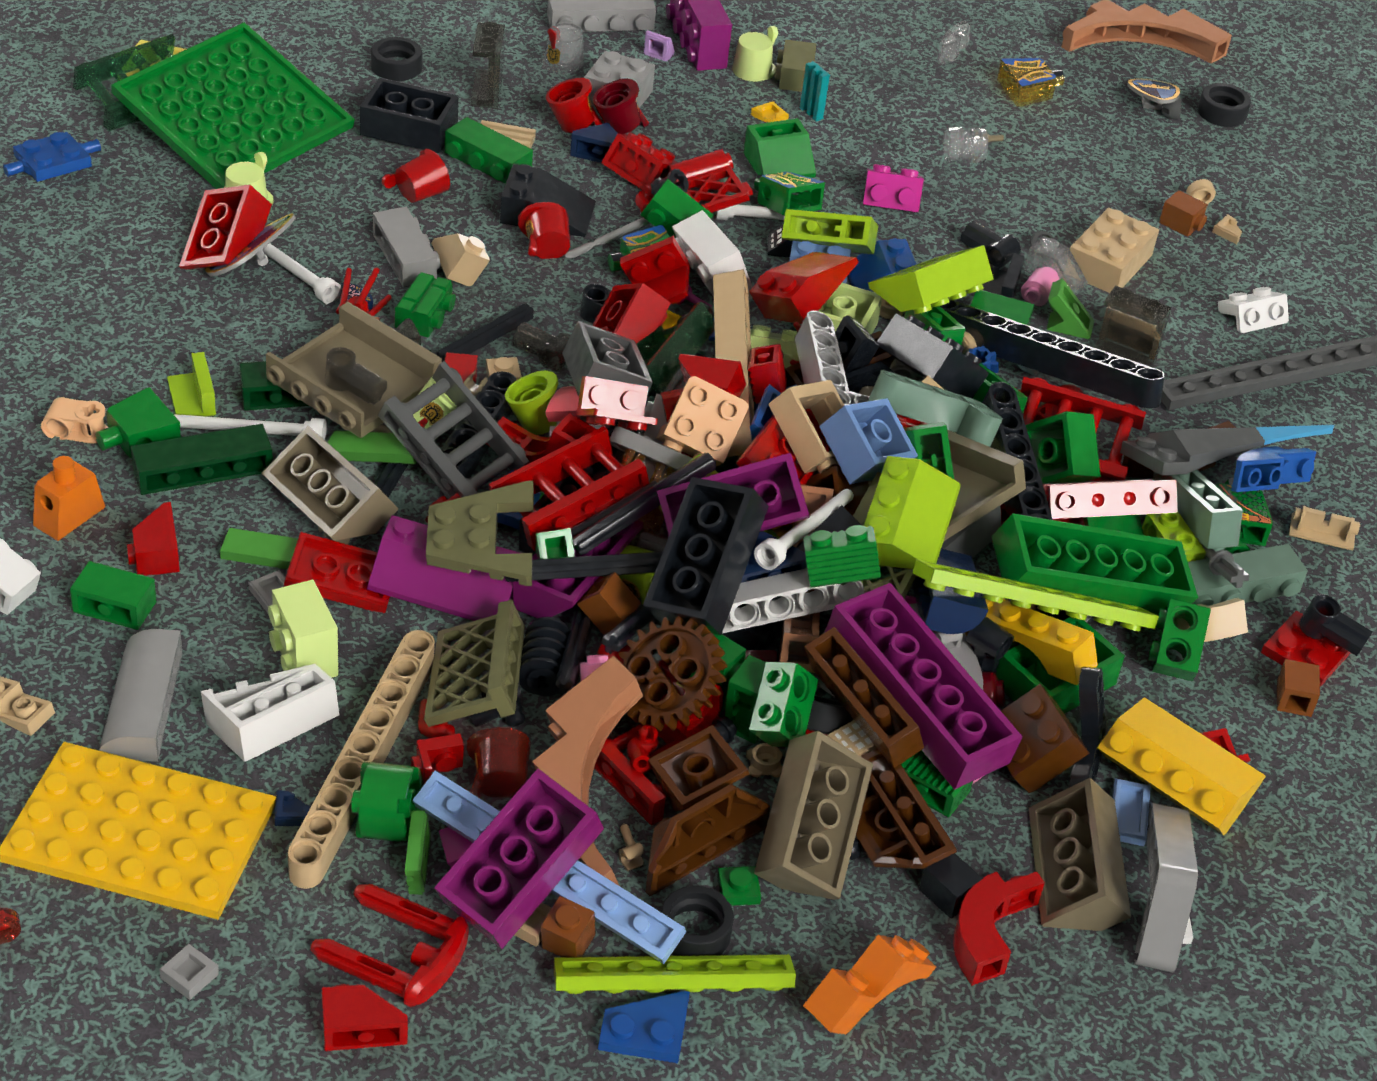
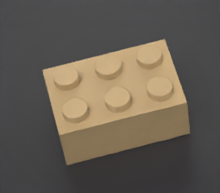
[1064,207,1159,296]

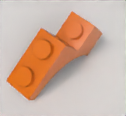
[803,935,936,1034]

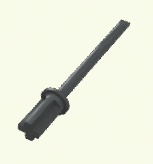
[1200,542,1249,588]

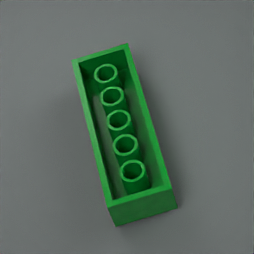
[992,514,1198,615]

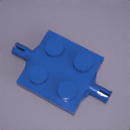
[3,132,101,182]

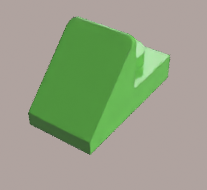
[1047,278,1094,339]

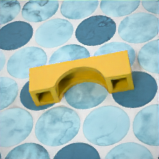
[964,599,1098,685]

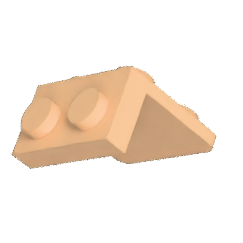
[656,376,748,466]

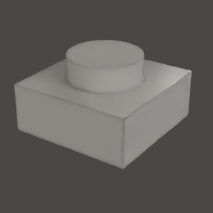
[160,944,219,1000]

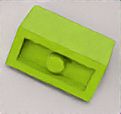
[167,352,216,416]

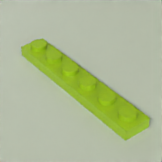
[554,954,796,994]

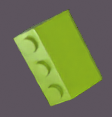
[864,456,961,569]

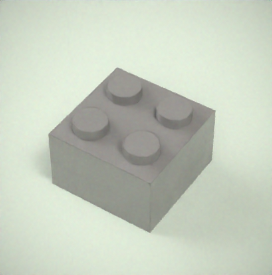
[584,50,655,108]

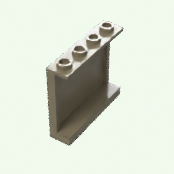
[266,302,442,438]
[868,430,1026,542]

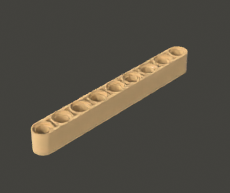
[713,269,755,458]
[288,630,435,889]

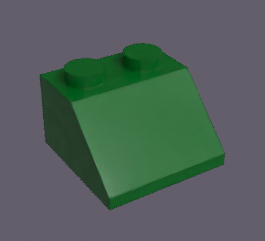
[1026,411,1101,484]

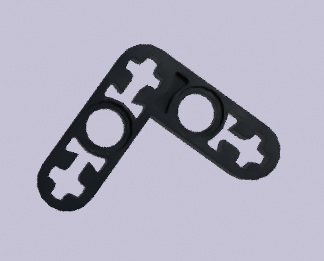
[1069,666,1106,788]

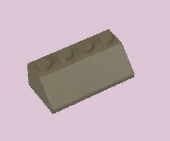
[262,426,399,541]
[754,731,873,900]
[1029,778,1131,931]

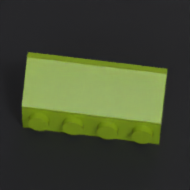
[868,245,994,314]

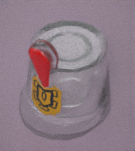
[540,23,584,75]

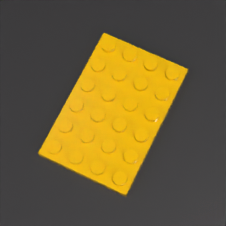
[0,742,276,920]

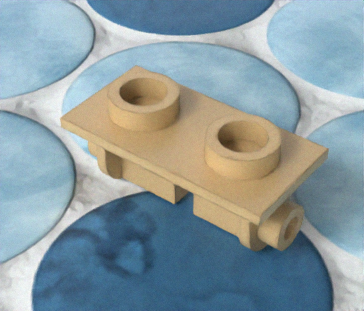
[1289,506,1360,551]

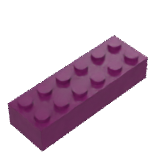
[825,583,1023,790]

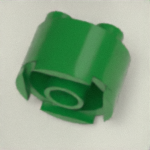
[351,762,422,842]

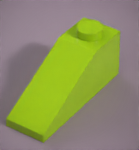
[781,209,878,254]

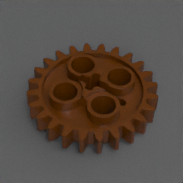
[618,616,727,732]

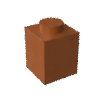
[1159,190,1208,237]
[577,572,641,634]
[1277,659,1320,717]
[541,896,596,957]

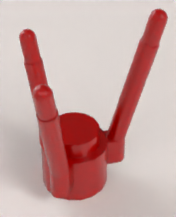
[336,267,392,316]

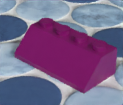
[657,453,810,535]
[367,515,520,621]
[513,520,643,618]

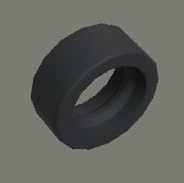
[371,37,423,81]
[1198,83,1251,127]
[807,696,854,734]
[661,885,734,956]

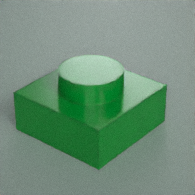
[717,866,761,906]

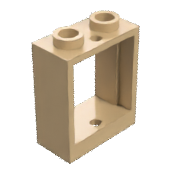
[768,380,844,474]

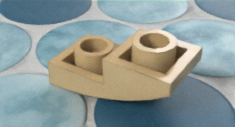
[1173,598,1248,642]
[0,676,55,736]

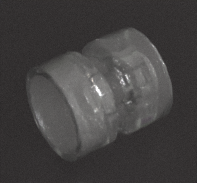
[943,126,988,164]

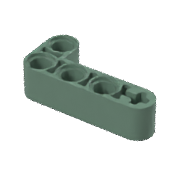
[868,370,1003,447]

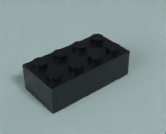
[643,477,769,635]

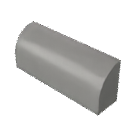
[99,629,182,762]

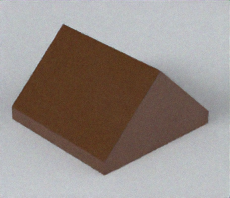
[648,725,749,811]

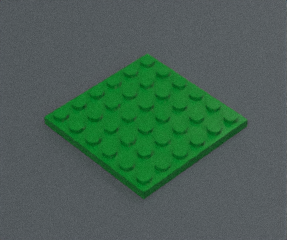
[111,22,355,189]

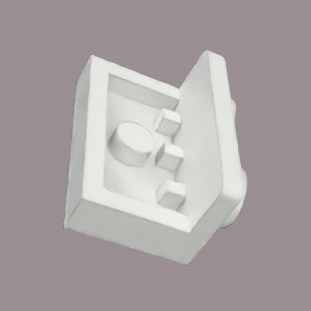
[1218,287,1289,333]

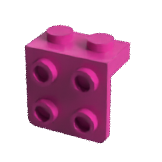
[863,164,924,212]

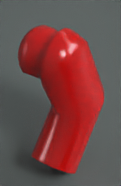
[635,183,654,213]
[418,699,455,738]
[627,725,659,772]

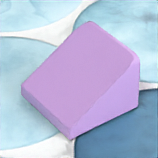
[644,30,675,61]

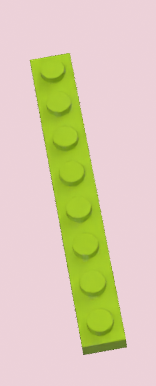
[912,559,1159,631]

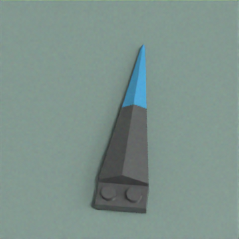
[1120,425,1334,475]

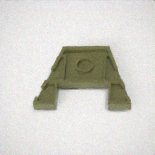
[426,481,534,586]

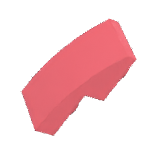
[545,386,581,422]

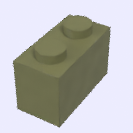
[775,39,816,92]

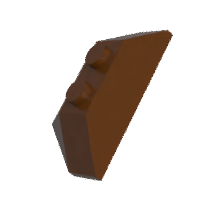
[855,748,957,869]
[645,784,770,897]

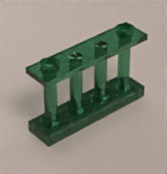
[73,34,176,131]
[636,301,715,395]

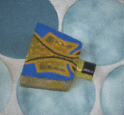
[997,58,1065,107]

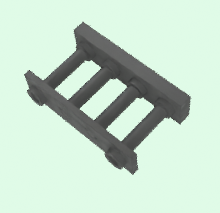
[378,361,529,499]

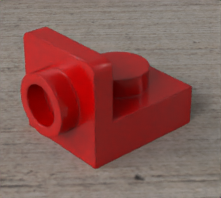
[411,733,464,786]

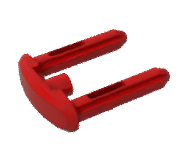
[310,884,469,1007]

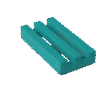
[800,61,830,121]

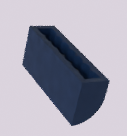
[912,548,988,634]

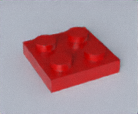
[1261,611,1350,687]

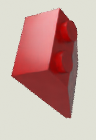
[179,184,272,269]
[749,252,859,324]
[592,283,671,344]

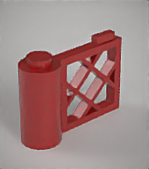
[668,149,753,213]

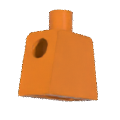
[33,456,105,541]

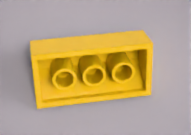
[1097,697,1266,836]

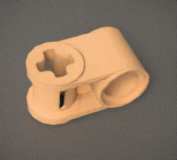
[41,397,108,444]

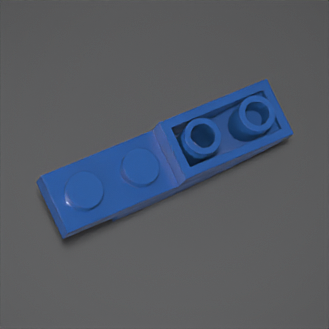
[1231,446,1316,492]

